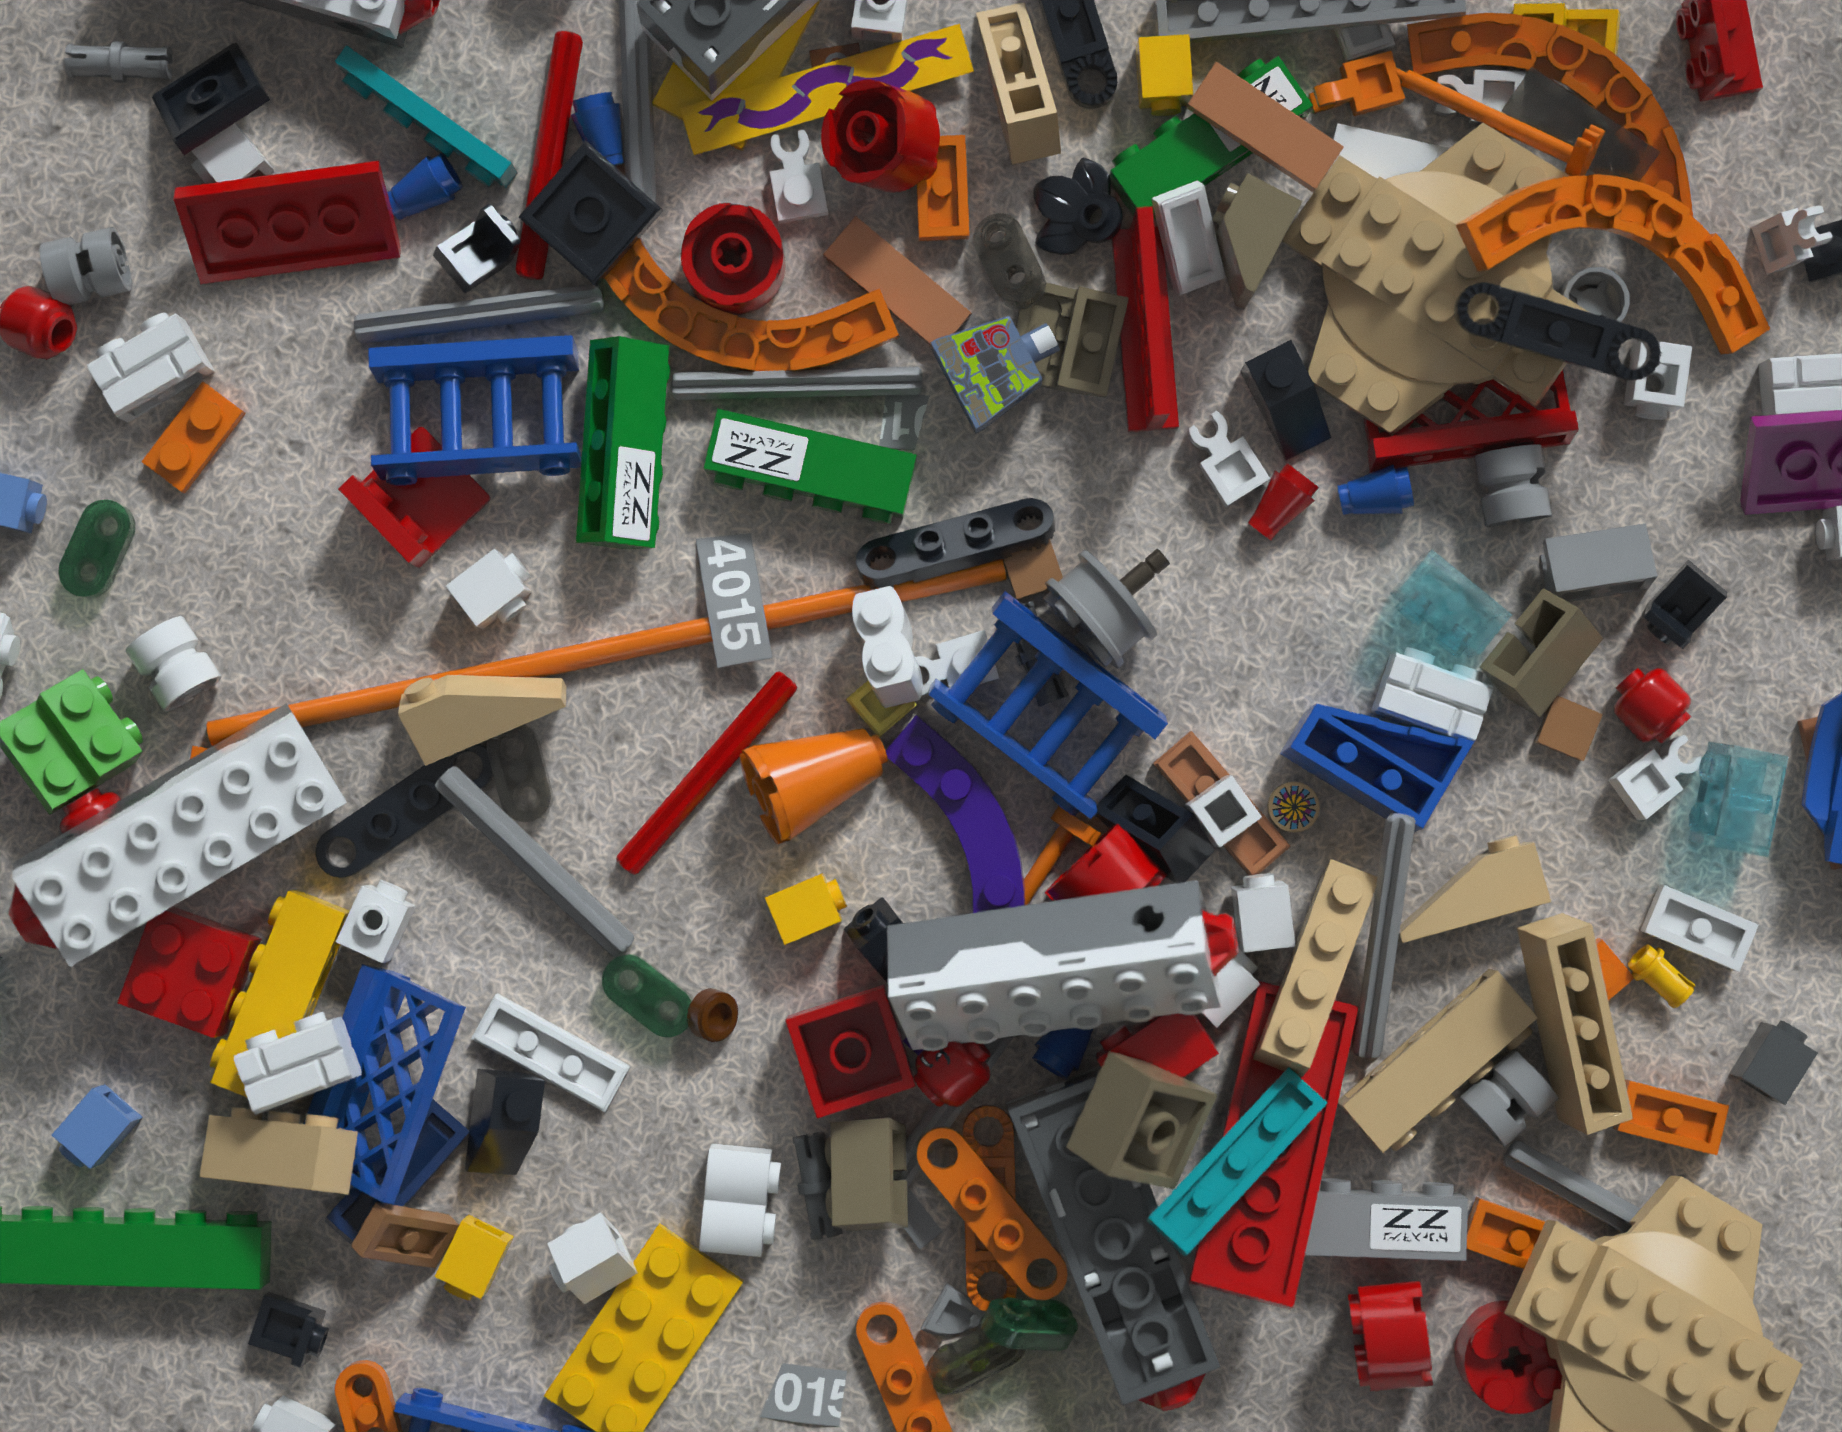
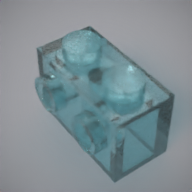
[1390,550,1512,658]
[1688,741,1789,857]

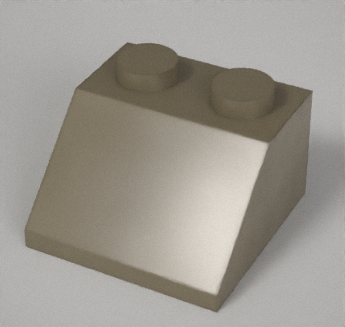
[1212,173,1303,310]
[1066,1052,1218,1189]

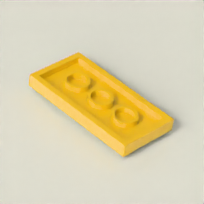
[544,1223,744,1432]

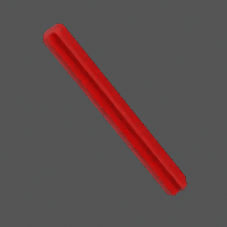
[515,31,583,280]
[616,671,797,875]

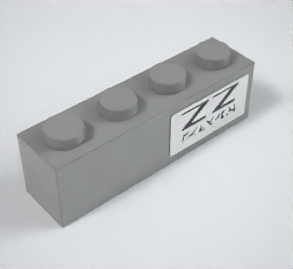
[1305,1178,1468,1261]

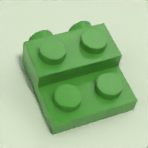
[0,669,143,815]

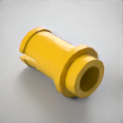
[1628,944,1695,1009]

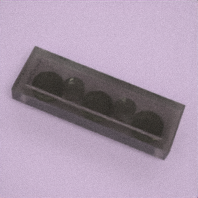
[1502,66,1661,182]

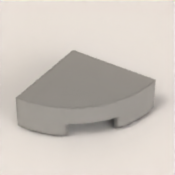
[921,1283,989,1336]

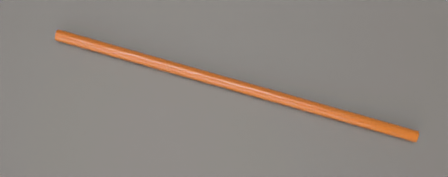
[207,559,1007,746]

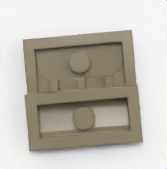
[1016,278,1128,398]

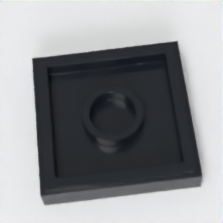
[152,42,270,156]
[519,140,663,287]

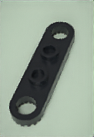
[1038,0,1118,109]
[1454,282,1662,381]
[856,498,1055,589]
[315,743,495,878]

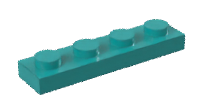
[334,45,518,188]
[1146,1067,1327,1257]

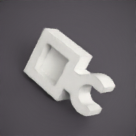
[1434,70,1526,123]
[769,130,828,224]
[1751,206,1832,275]
[1187,411,1270,508]
[915,630,999,695]
[1608,735,1704,821]

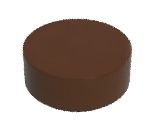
[687,988,738,1042]

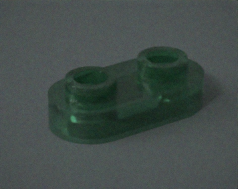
[58,499,136,598]
[602,954,693,1037]
[981,1297,1078,1351]

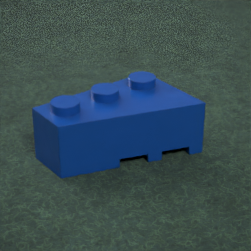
[1280,704,1474,832]

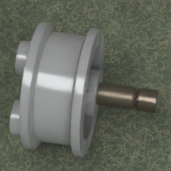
[1043,549,1170,669]

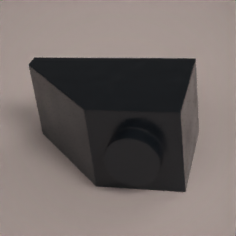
[1240,340,1332,461]
[1095,775,1215,883]
[464,1069,545,1175]

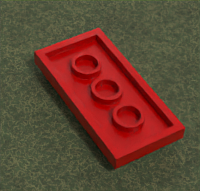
[173,161,401,284]

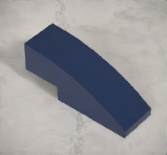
[325,1099,469,1244]

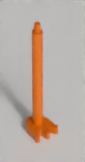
[1396,68,1605,176]
[1024,805,1101,905]

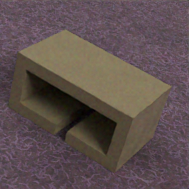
[1479,588,1604,718]
[825,1118,908,1231]

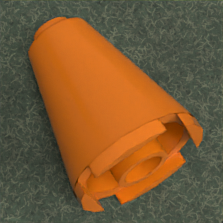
[740,728,888,844]

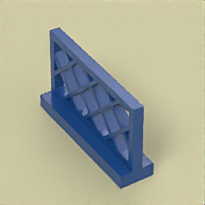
[303,964,466,1204]

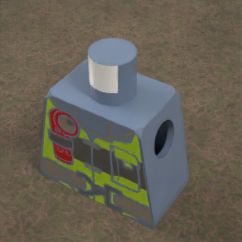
[931,316,1060,434]

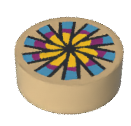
[1267,782,1320,833]

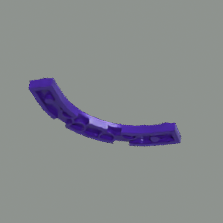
[885,715,1025,1055]

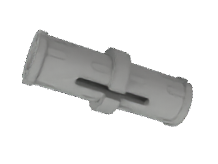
[65,41,173,83]

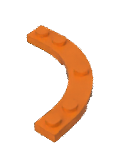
[1407,13,1693,217]
[1455,174,1770,355]
[605,237,900,371]

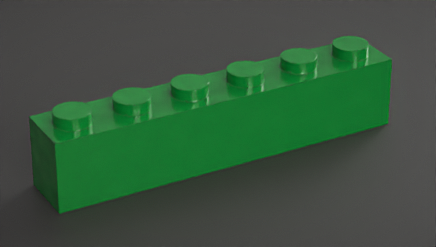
[0,1206,272,1290]

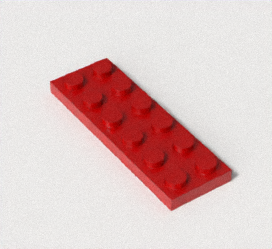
[1188,981,1359,1310]

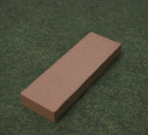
[1186,62,1344,193]
[823,216,972,346]
[1152,730,1291,876]

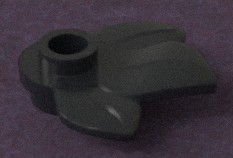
[1033,158,1123,255]

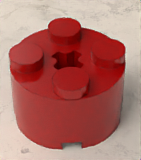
[821,79,940,193]
[681,203,786,315]
[1045,823,1167,901]
[1348,1281,1433,1392]
[1454,1300,1562,1414]

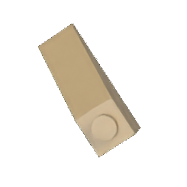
[976,2,1061,165]
[398,675,567,766]
[1398,835,1551,943]

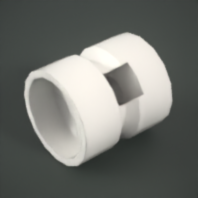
[126,616,222,712]

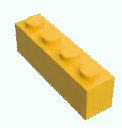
[210,890,350,1097]

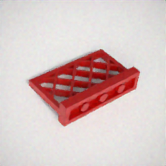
[1112,206,1179,433]
[1363,370,1579,472]

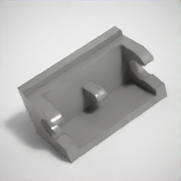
[1540,523,1658,602]

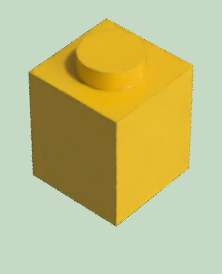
[1135,34,1193,116]
[765,873,848,945]
[434,1214,514,1300]

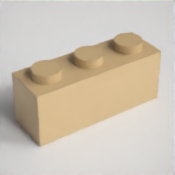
[199,1107,358,1195]

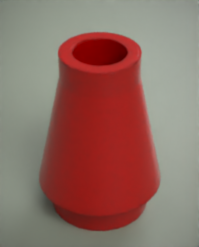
[1247,463,1319,541]

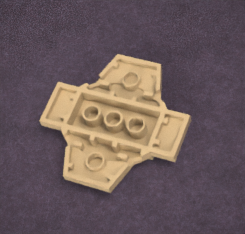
[1282,123,1588,436]
[1504,1175,1803,1432]

